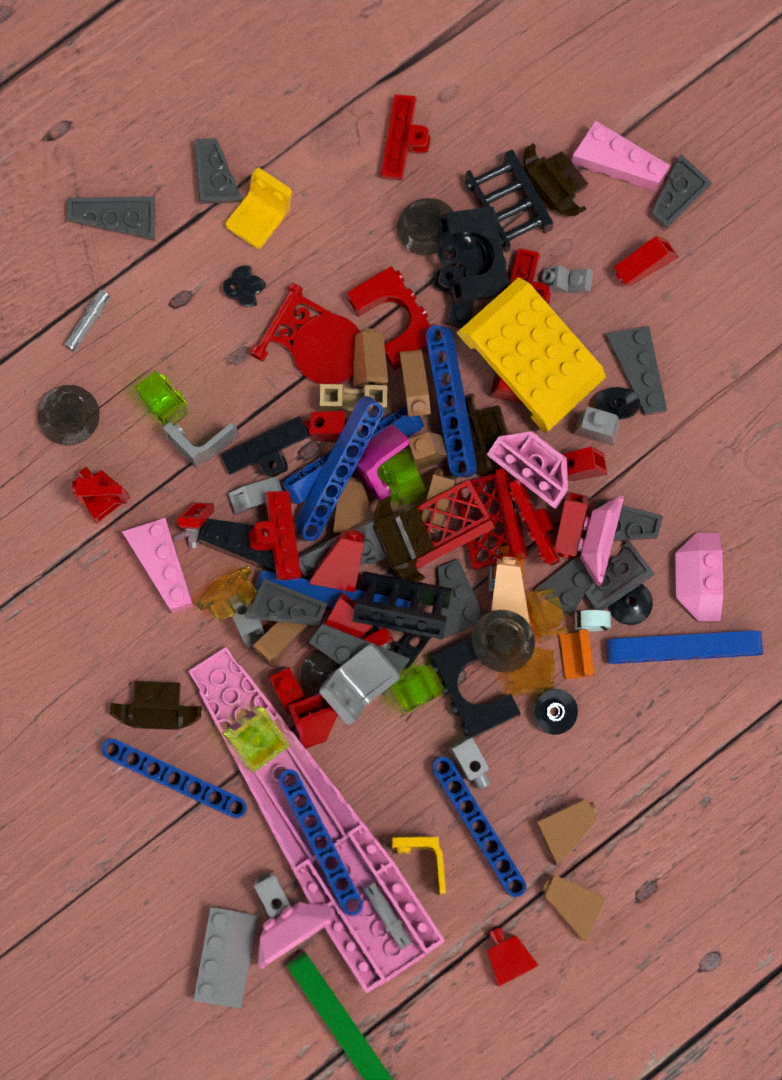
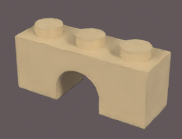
[320,384,387,414]

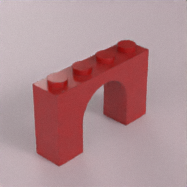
[347,266,440,370]

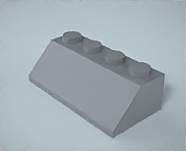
[194,907,258,1009]

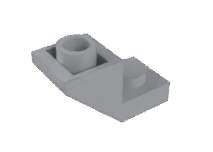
[541,265,593,294]
[229,477,282,514]

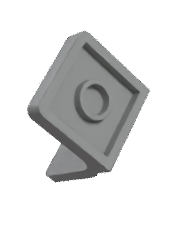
[163,422,239,468]
[320,643,400,725]

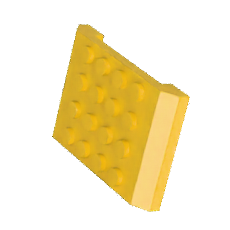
[457,277,606,433]

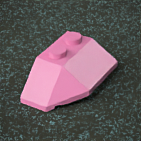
[487,431,568,509]
[577,495,624,586]
[675,533,723,622]
[258,902,335,969]

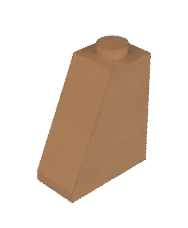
[353,329,388,388]
[400,350,431,417]
[407,432,448,472]
[422,467,458,533]
[333,477,374,537]
[253,622,309,667]
[536,799,598,865]
[542,875,606,942]

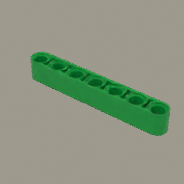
[286,950,393,1080]

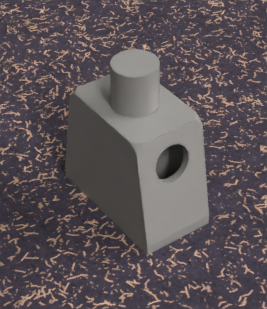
[573,407,620,446]
[228,592,265,649]
[447,736,491,790]
[253,871,291,918]

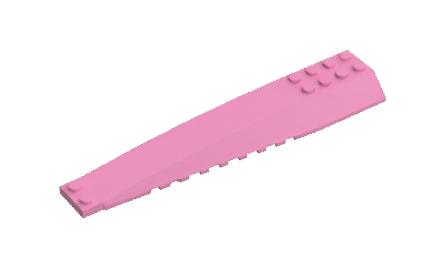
[188,647,445,993]

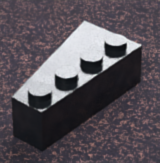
[198,518,300,573]

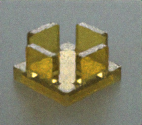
[195,565,257,621]
[526,588,567,644]
[507,647,555,696]

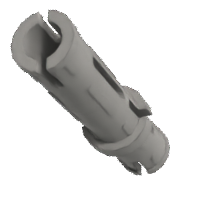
[64,290,111,352]
[363,883,413,950]

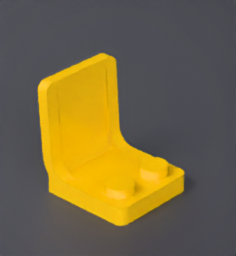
[226,167,292,249]
[392,837,446,895]

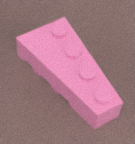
[571,121,670,192]
[122,518,194,614]

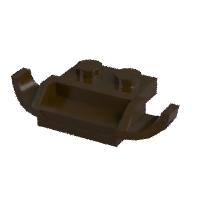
[523,143,589,216]
[454,393,509,476]
[373,495,434,583]
[110,681,202,730]

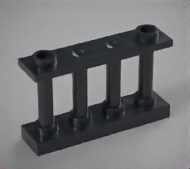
[464,149,554,252]
[352,571,452,640]

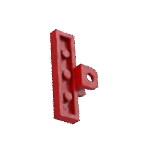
[381,94,431,180]
[510,248,551,305]
[509,480,560,566]
[249,491,301,580]

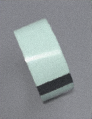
[575,610,611,632]

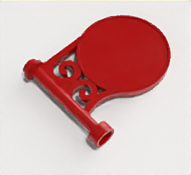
[249,283,360,385]

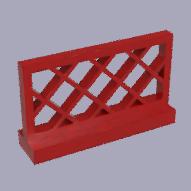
[457,468,528,570]
[415,478,495,569]

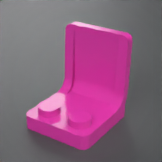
[356,425,410,502]

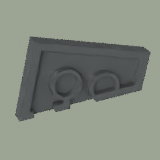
[194,138,244,204]
[651,154,712,230]
[595,499,663,541]
[585,540,654,610]
[533,554,594,616]
[438,559,485,639]
[247,579,327,626]

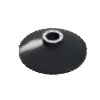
[596,387,640,419]
[608,584,653,625]
[533,689,578,735]

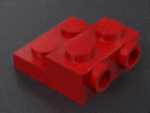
[72,474,127,506]

